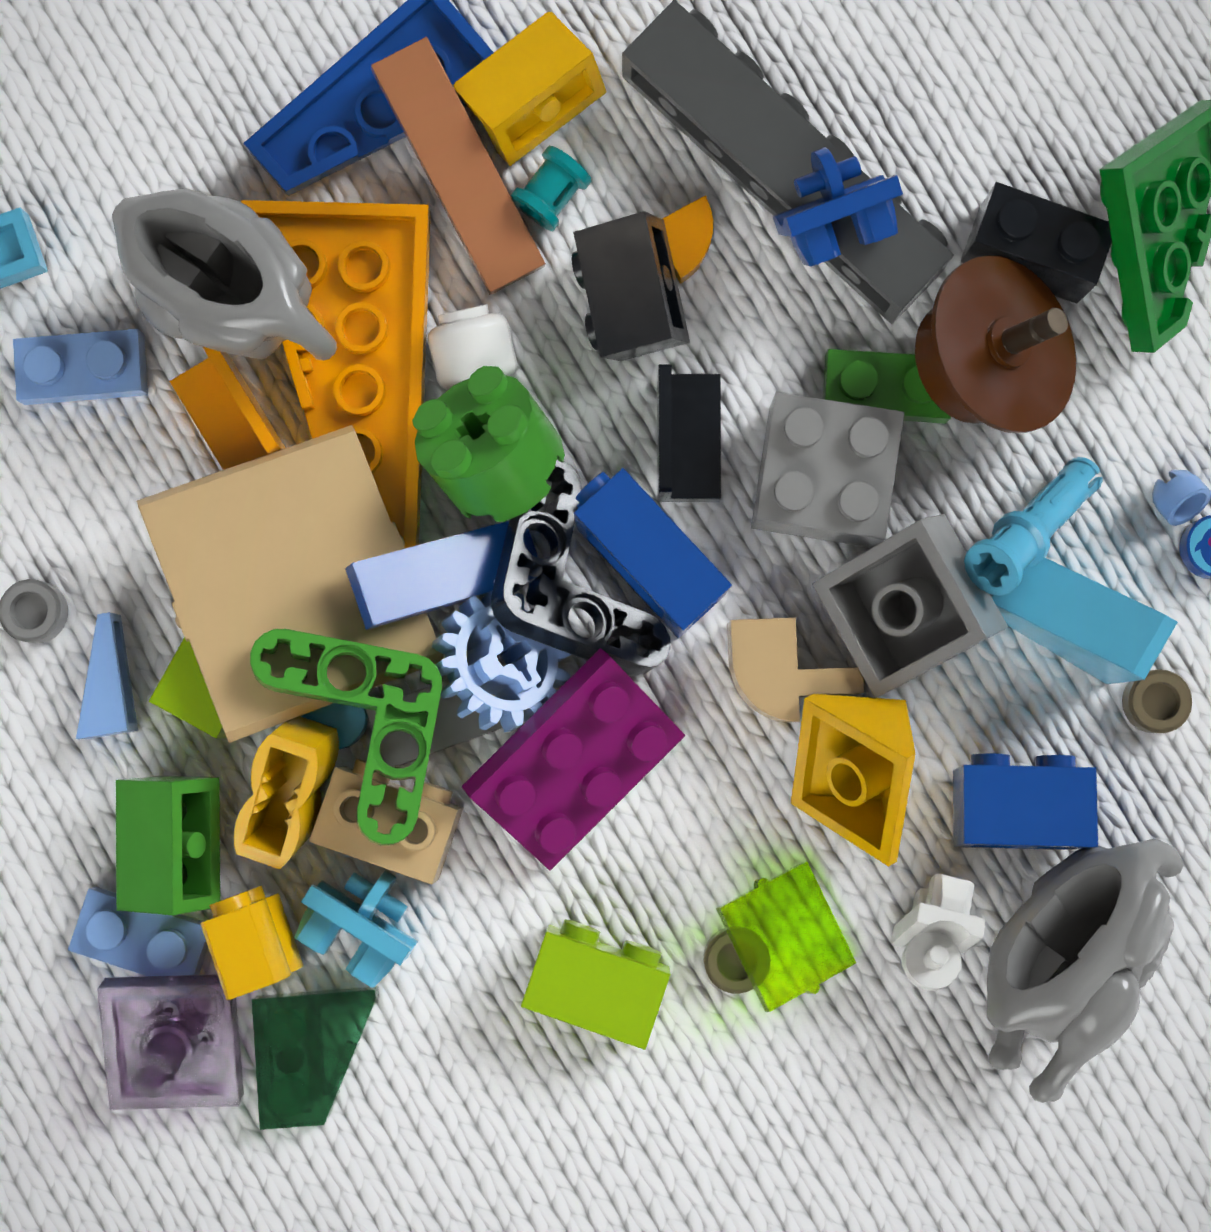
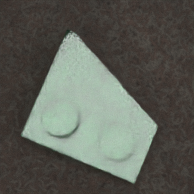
[252,986,379,1130]

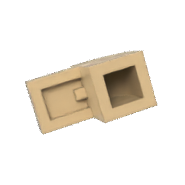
[727,618,864,722]

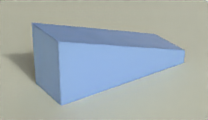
[76,612,138,739]

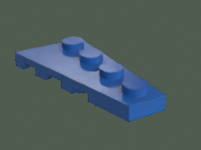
[243,0,494,196]

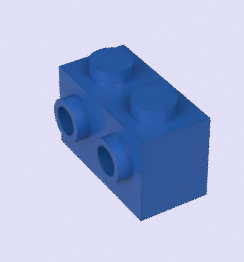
[953,753,1098,850]

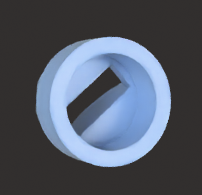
[1152,469,1211,526]

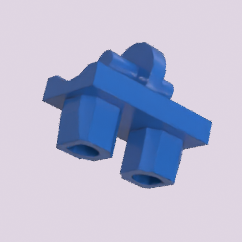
[772,147,903,267]

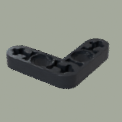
[491,460,671,676]

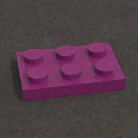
[461,648,686,871]

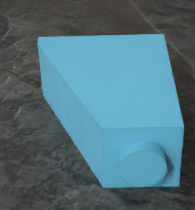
[990,558,1178,684]

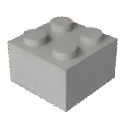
[751,392,904,548]
[812,514,1009,698]

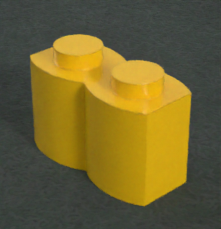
[234,716,339,870]
[200,885,304,1000]

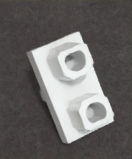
[890,874,986,991]

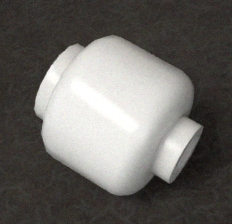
[428,304,517,390]

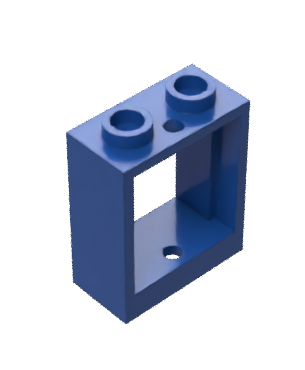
[574,468,732,639]

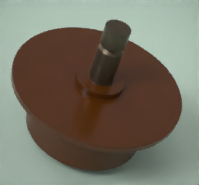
[915,256,1076,433]

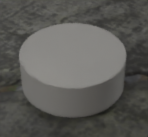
[0,579,68,643]

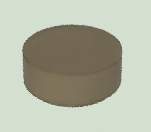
[1122,669,1192,733]
[703,926,769,994]

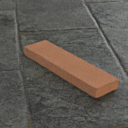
[371,37,546,295]

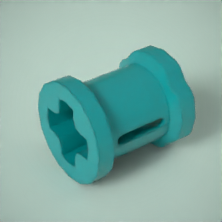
[511,145,592,232]

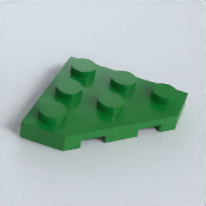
[1099,100,1211,353]

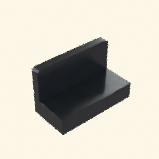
[657,364,721,502]

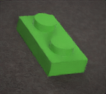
[823,349,951,424]

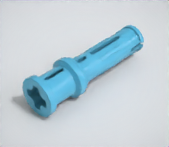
[964,457,1103,596]

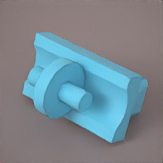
[294,870,418,988]

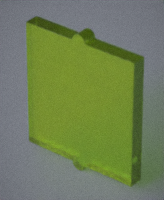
[716,862,856,1012]

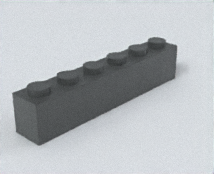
[622,0,954,325]

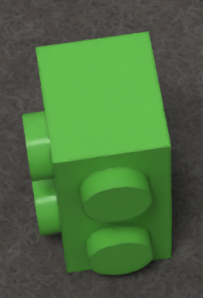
[116,776,220,915]

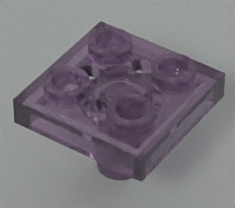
[97,974,244,1110]

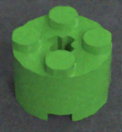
[412,366,565,522]

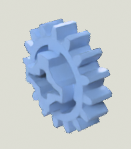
[432,590,571,732]

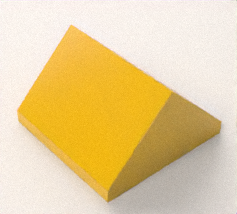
[791,694,916,867]

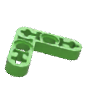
[250,629,442,846]

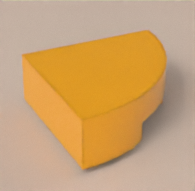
[662,195,713,284]

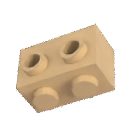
[309,759,464,885]

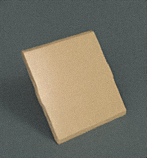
[136,425,444,743]

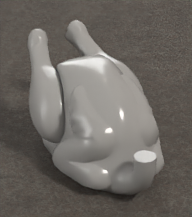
[112,188,337,361]
[987,838,1184,1103]

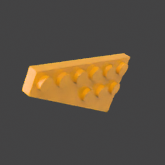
[240,200,431,548]

